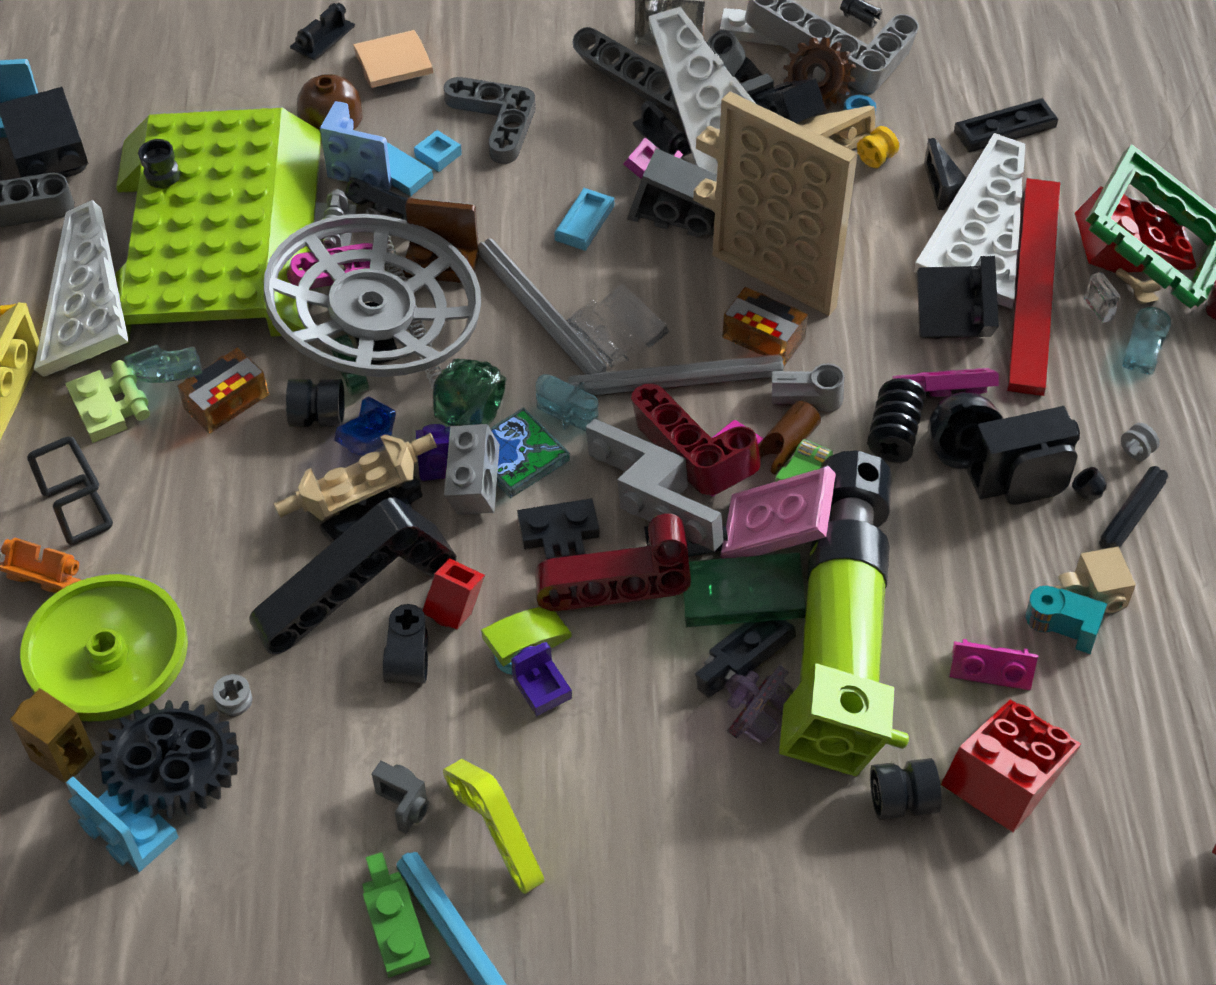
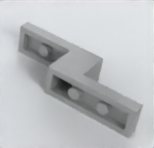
[586,419,723,551]

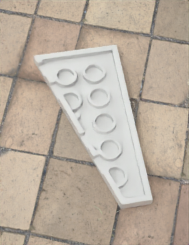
[648,7,756,174]
[914,133,1025,309]
[34,200,129,377]

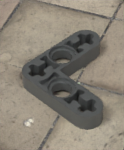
[444,77,536,164]

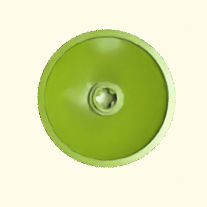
[20,574,188,721]

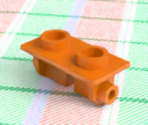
[0,538,81,593]

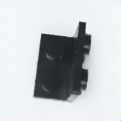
[917,256,999,338]

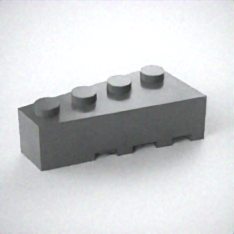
[627,148,717,238]

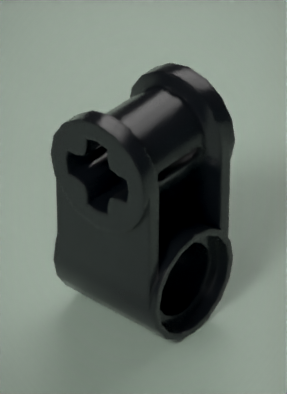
[383,604,429,683]

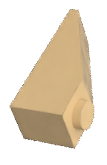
[796,106,875,150]

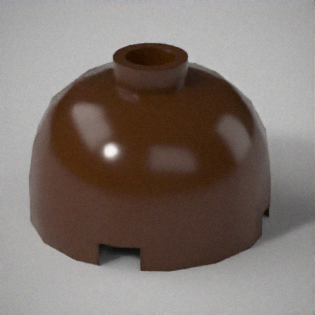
[297,74,363,130]

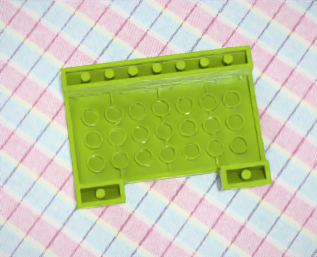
[115,108,321,344]

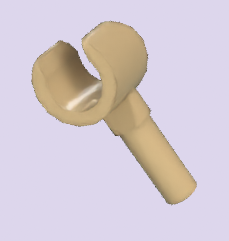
[1116,268,1161,304]

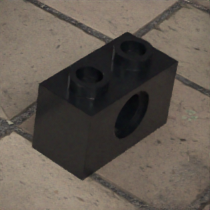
[752,79,826,123]

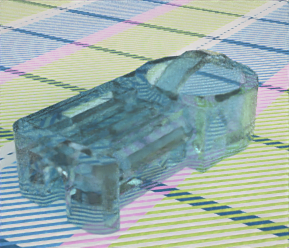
[1122,307,1171,375]

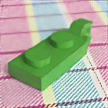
[362,852,431,978]

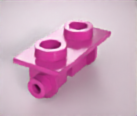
[949,639,1038,690]

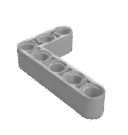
[745,0,919,94]

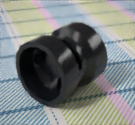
[138,139,180,188]

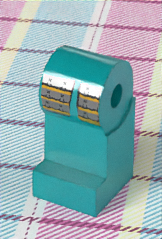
[1025,585,1107,655]

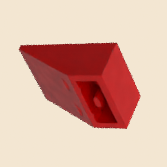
[1074,186,1197,273]
[941,699,1081,833]

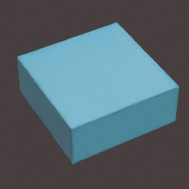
[414,130,462,172]

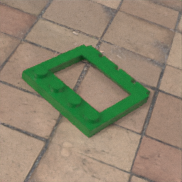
[1086,144,1216,309]

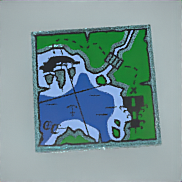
[490,407,570,499]

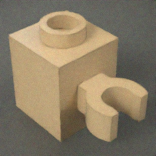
[1055,546,1136,613]

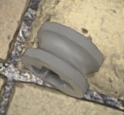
[1120,423,1160,461]
[212,674,253,716]

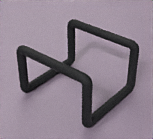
[27,436,113,545]

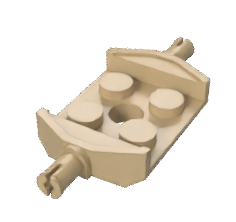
[274,433,437,521]

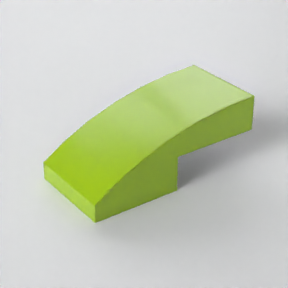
[481,607,572,667]

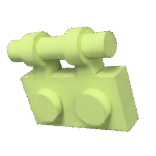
[65,360,150,443]

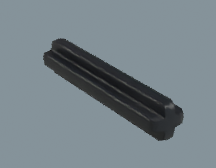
[1099,466,1168,549]

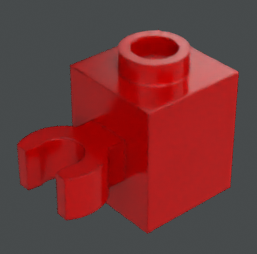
[422,559,485,630]

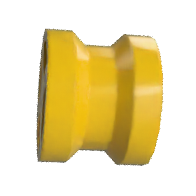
[857,126,900,168]

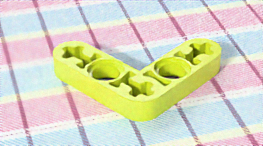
[443,759,545,894]

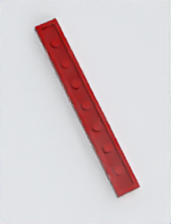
[1007,178,1061,396]

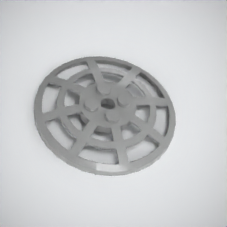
[263,214,481,377]

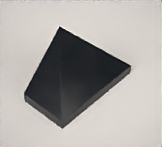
[924,138,967,210]

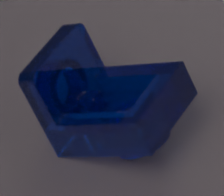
[334,396,396,456]

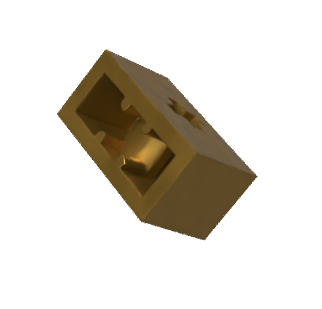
[10,688,96,784]

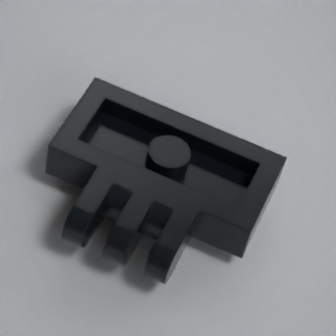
[517,498,600,560]

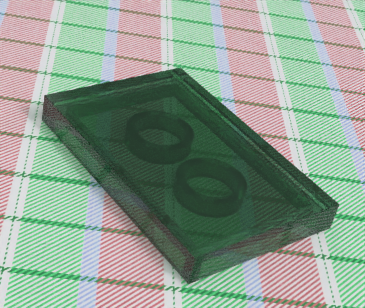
[684,552,806,628]

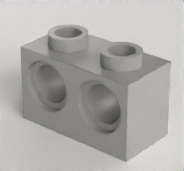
[444,424,500,515]

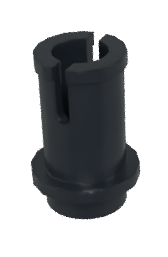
[840,0,882,28]

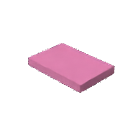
[720,466,836,563]

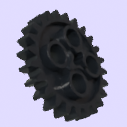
[99,700,239,819]

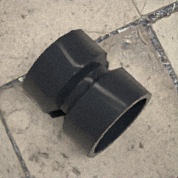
[286,379,345,427]
[870,758,942,820]

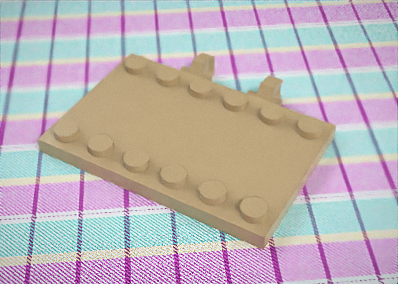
[693,91,857,316]

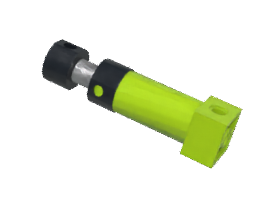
[779,450,909,777]

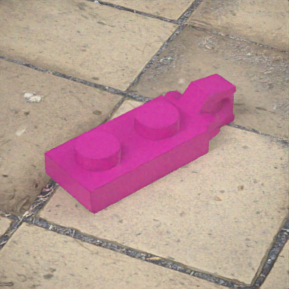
[892,368,999,397]

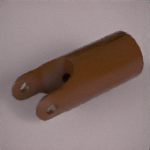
[758,401,821,475]

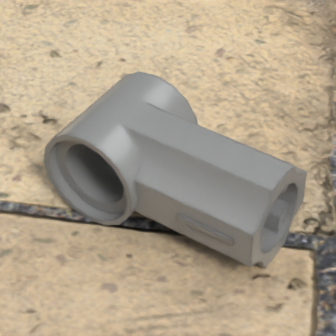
[772,363,845,412]

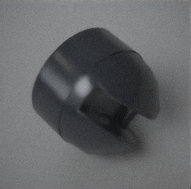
[1072,467,1107,501]

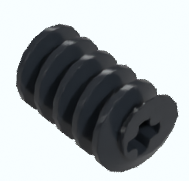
[867,378,926,463]

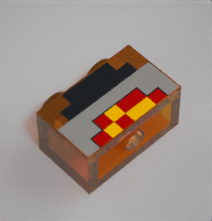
[722,287,808,366]
[177,347,269,434]

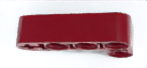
[631,384,761,495]
[535,513,691,611]

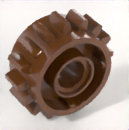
[783,37,856,109]

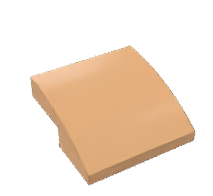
[353,30,433,88]

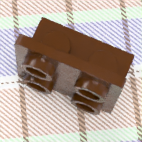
[403,198,479,283]

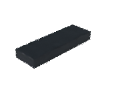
[954,98,1058,152]

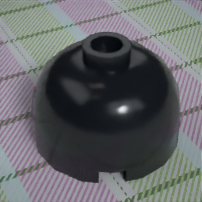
[928,392,1003,469]

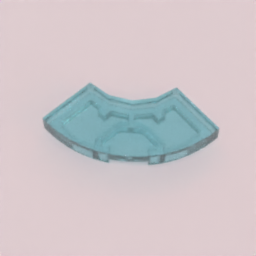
[124,345,202,383]

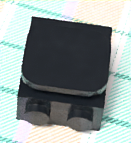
[0,87,89,178]
[966,406,1080,505]

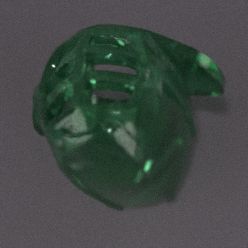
[433,358,507,426]

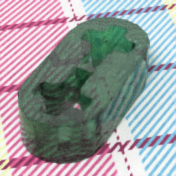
[331,334,369,396]

